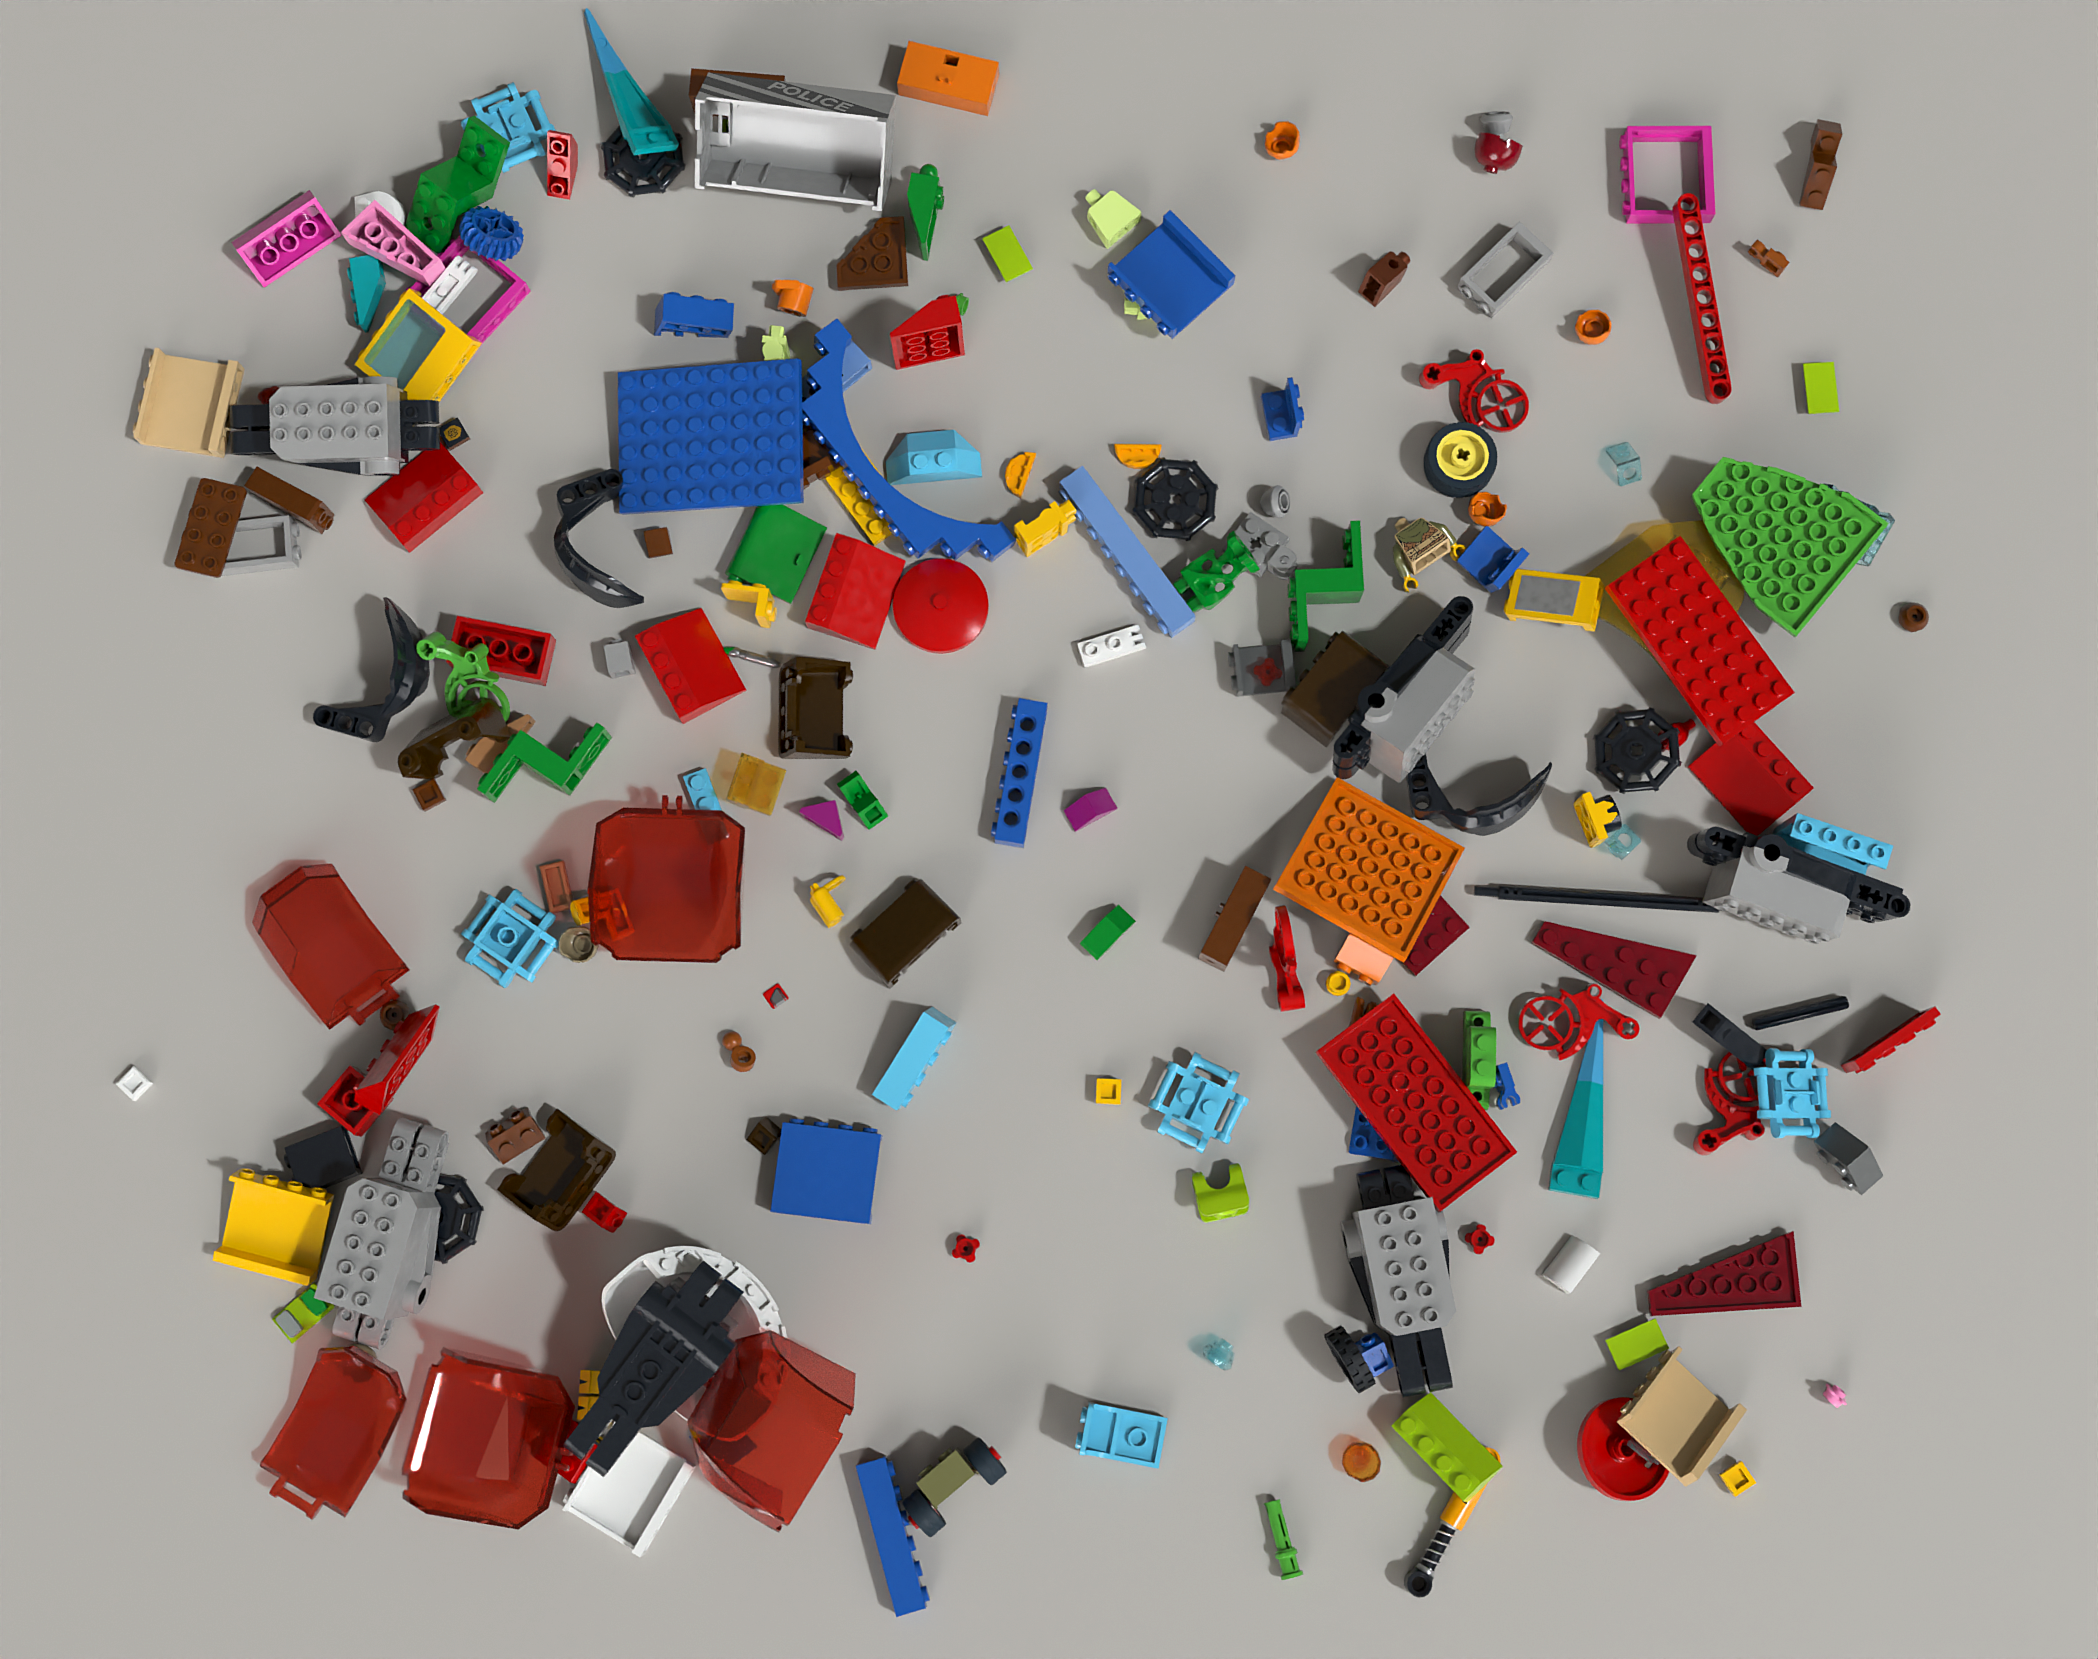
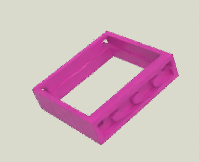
[1619,126,1716,224]
[406,235,531,346]

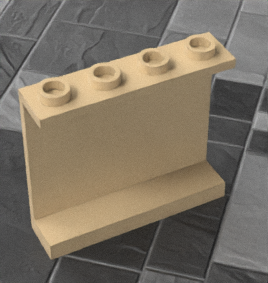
[133,348,245,458]
[1617,1346,1747,1487]

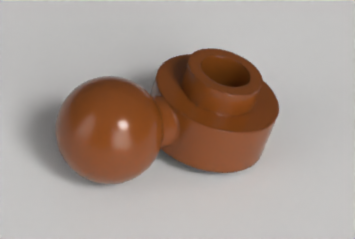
[722,1031,756,1072]

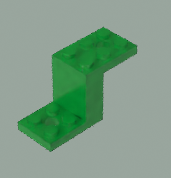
[405,116,510,254]
[1287,520,1364,652]
[477,722,612,803]

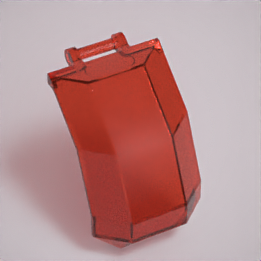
[252,863,410,1030]
[260,1346,407,1520]

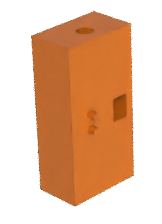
[897,41,999,116]

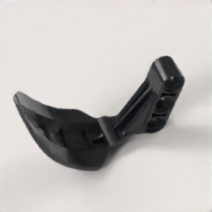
[554,469,644,608]
[313,597,430,742]
[1406,754,1552,836]

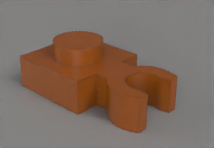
[1748,240,1790,277]

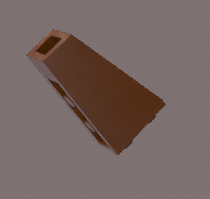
[244,467,335,534]

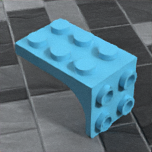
[1075,1402,1168,1469]

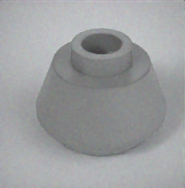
[1481,111,1513,137]
[1260,485,1290,518]

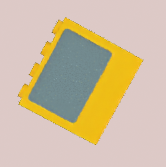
[355,288,482,402]

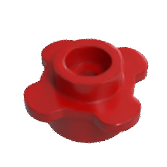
[1465,1224,1495,1254]
[952,1234,980,1263]

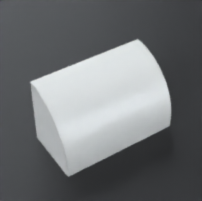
[1542,1235,1600,1294]

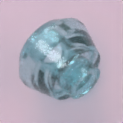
[1203,1338,1235,1371]

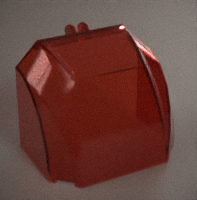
[588,795,745,963]
[687,1330,856,1532]
[402,1347,575,1530]

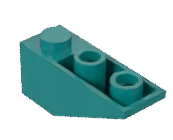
[347,255,386,333]

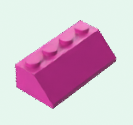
[231,190,342,288]

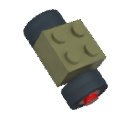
[902,1437,1007,1537]

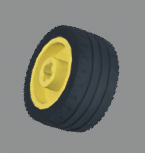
[1424,422,1497,498]

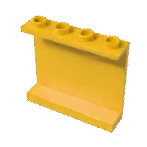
[212,1168,334,1286]

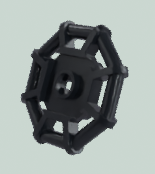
[601,125,686,198]
[1132,457,1219,541]
[1593,707,1682,794]
[434,1174,484,1264]

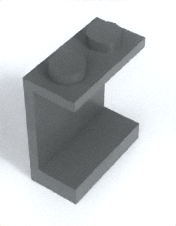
[1228,639,1296,697]

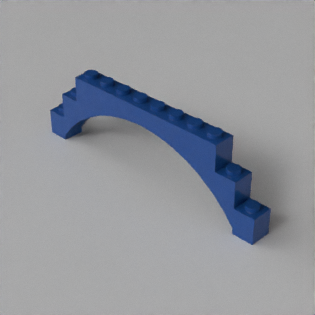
[802,318,1017,562]

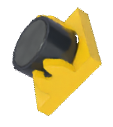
[1573,792,1622,848]

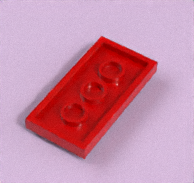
[1841,1006,1941,1074]

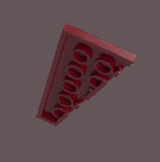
[1532,921,1697,1019]

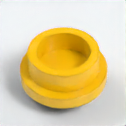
[1326,971,1351,996]

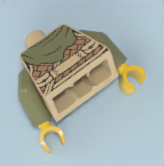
[1393,518,1466,593]

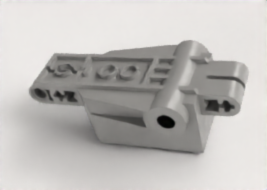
[314,1117,449,1350]

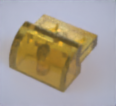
[726,753,786,816]

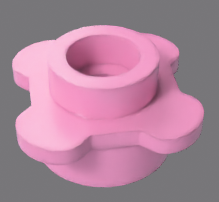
[1822,1383,1847,1408]

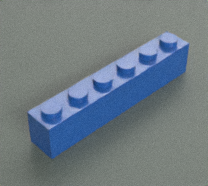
[856,1456,930,1617]

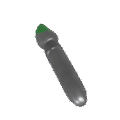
[724,647,780,668]

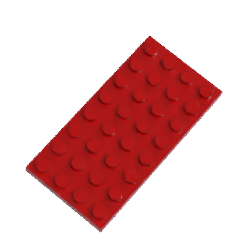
[1605,536,1795,746]
[1315,994,1517,1213]

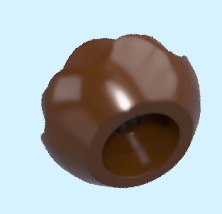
[1898,602,1929,632]
[380,1000,410,1031]

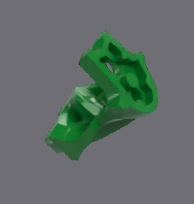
[1173,531,1260,613]

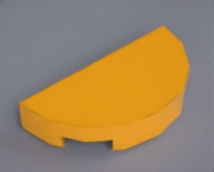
[1114,444,1162,469]
[1005,452,1036,498]

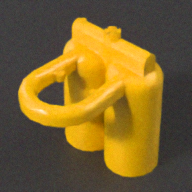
[810,875,846,929]

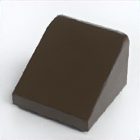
[746,1117,782,1155]

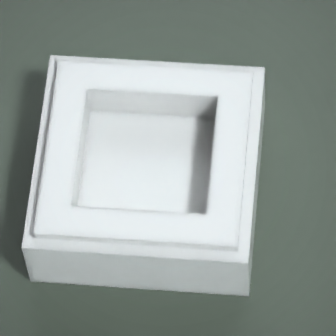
[116,1066,153,1101]

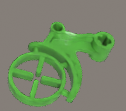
[416,632,510,723]

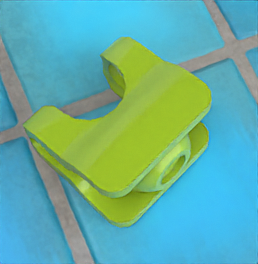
[1192,1163,1249,1223]

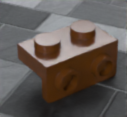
[485,1107,546,1165]

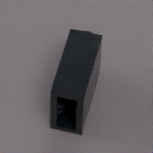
[284,1126,363,1189]

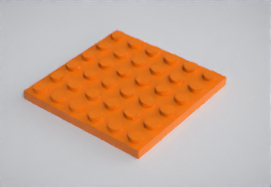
[1273,778,1465,963]

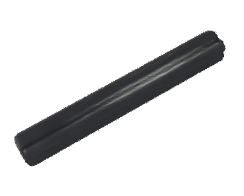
[1752,996,1849,1030]

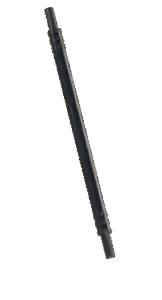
[1474,885,1722,913]

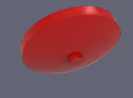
[893,558,989,654]
[1577,1397,1669,1501]

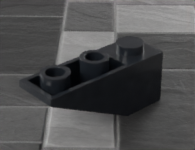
[1692,1003,1767,1071]

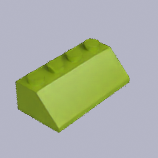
[1391,1392,1503,1503]

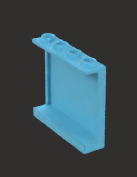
[1773,813,1893,875]

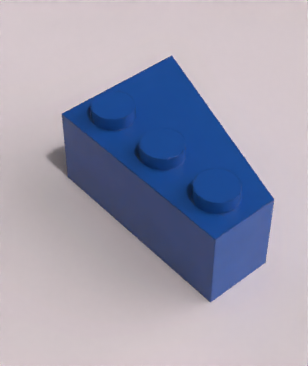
[654,292,734,338]

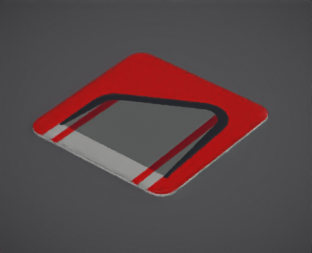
[763,983,789,1009]

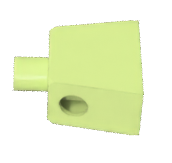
[1085,189,1141,249]

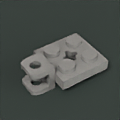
[1222,512,1298,580]

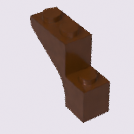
[1799,119,1843,210]

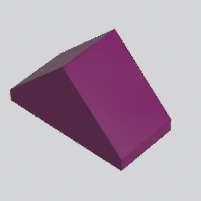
[1064,788,1118,832]
[799,800,844,841]

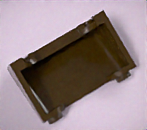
[778,656,853,759]
[397,697,511,780]
[850,879,962,989]
[497,1109,616,1231]

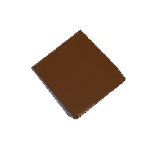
[644,527,673,558]

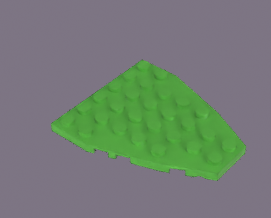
[1691,457,1889,638]

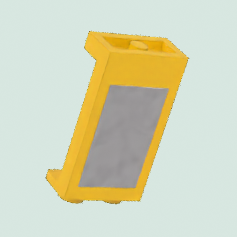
[1504,569,1605,632]

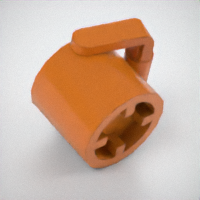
[772,280,814,317]

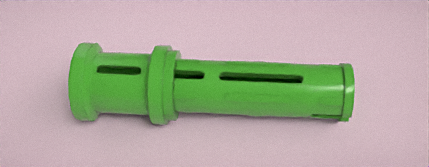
[1264,1499,1303,1580]

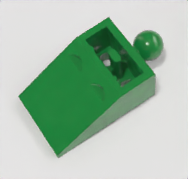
[907,164,945,261]

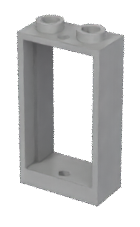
[1458,221,1554,318]
[222,515,301,576]

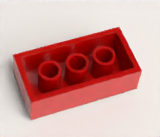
[446,616,556,686]

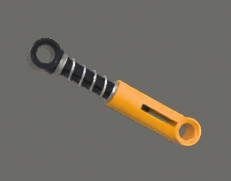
[1404,1446,1501,1597]

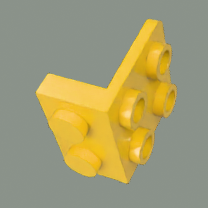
[721,580,777,628]

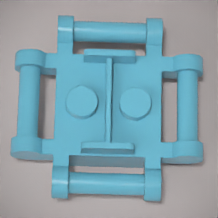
[461,82,556,173]
[461,889,559,988]
[1754,1048,1831,1138]
[1148,1052,1249,1154]

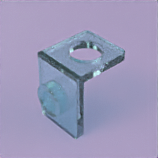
[1606,442,1642,486]
[1605,824,1641,860]

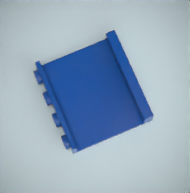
[1108,210,1236,339]
[770,1118,883,1225]

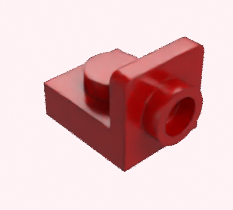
[582,1191,627,1233]

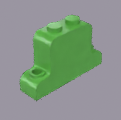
[1462,1010,1497,1111]

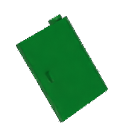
[725,505,827,604]

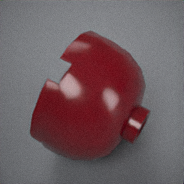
[1474,132,1523,174]

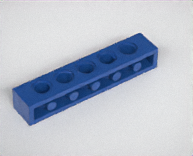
[991,698,1048,848]

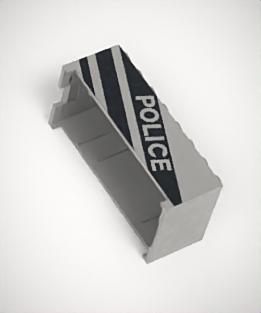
[695,72,896,211]

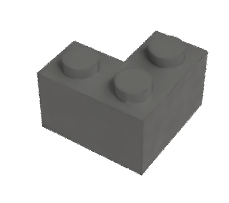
[1814,1122,1883,1195]

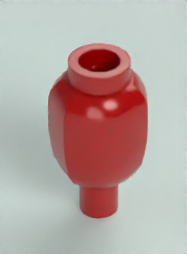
[1658,719,1696,752]

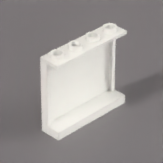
[562,1422,696,1557]

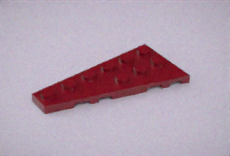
[1647,1231,1802,1316]

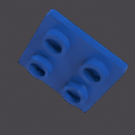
[1261,377,1304,441]
[1457,526,1530,593]
[1349,1106,1400,1163]

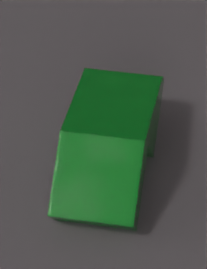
[837,770,888,830]
[1080,904,1136,960]

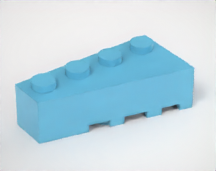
[872,1007,957,1111]

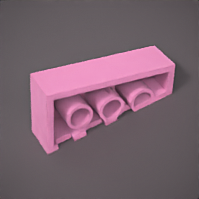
[341,200,446,287]

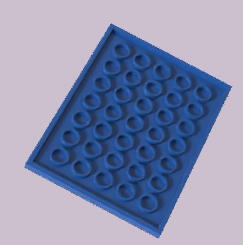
[618,358,804,515]

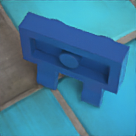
[1493,1062,1520,1110]

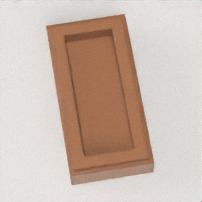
[539,860,573,914]

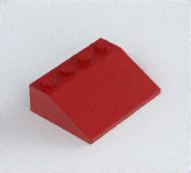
[890,295,965,370]
[364,442,483,553]
[805,533,906,650]
[635,608,747,724]
[1688,722,1814,836]
[353,1004,440,1115]

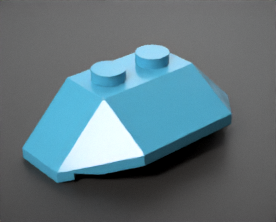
[886,430,982,485]

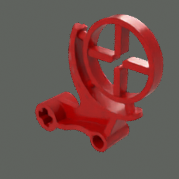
[1419,349,1529,433]
[1269,905,1305,1012]
[1518,983,1640,1061]
[1693,1052,1766,1155]

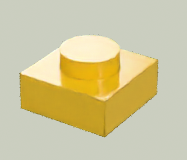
[1096,1078,1122,1105]
[1719,1460,1756,1497]

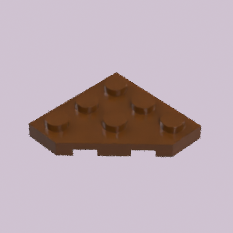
[836,216,908,291]

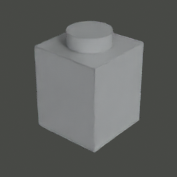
[604,639,636,679]

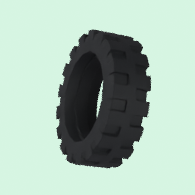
[1324,1325,1376,1394]

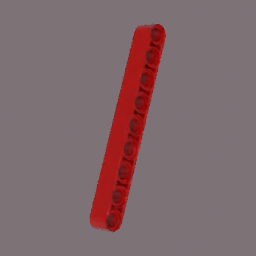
[1672,193,1732,404]

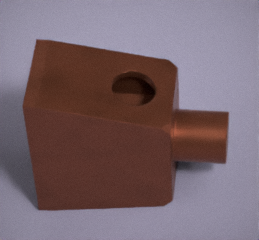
[1358,251,1411,307]

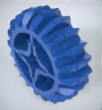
[459,206,524,262]

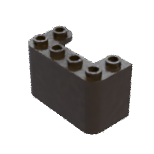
[1281,630,1389,748]

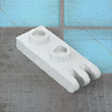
[422,255,478,314]
[1077,625,1146,668]

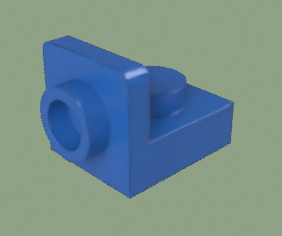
[1355,1333,1395,1378]

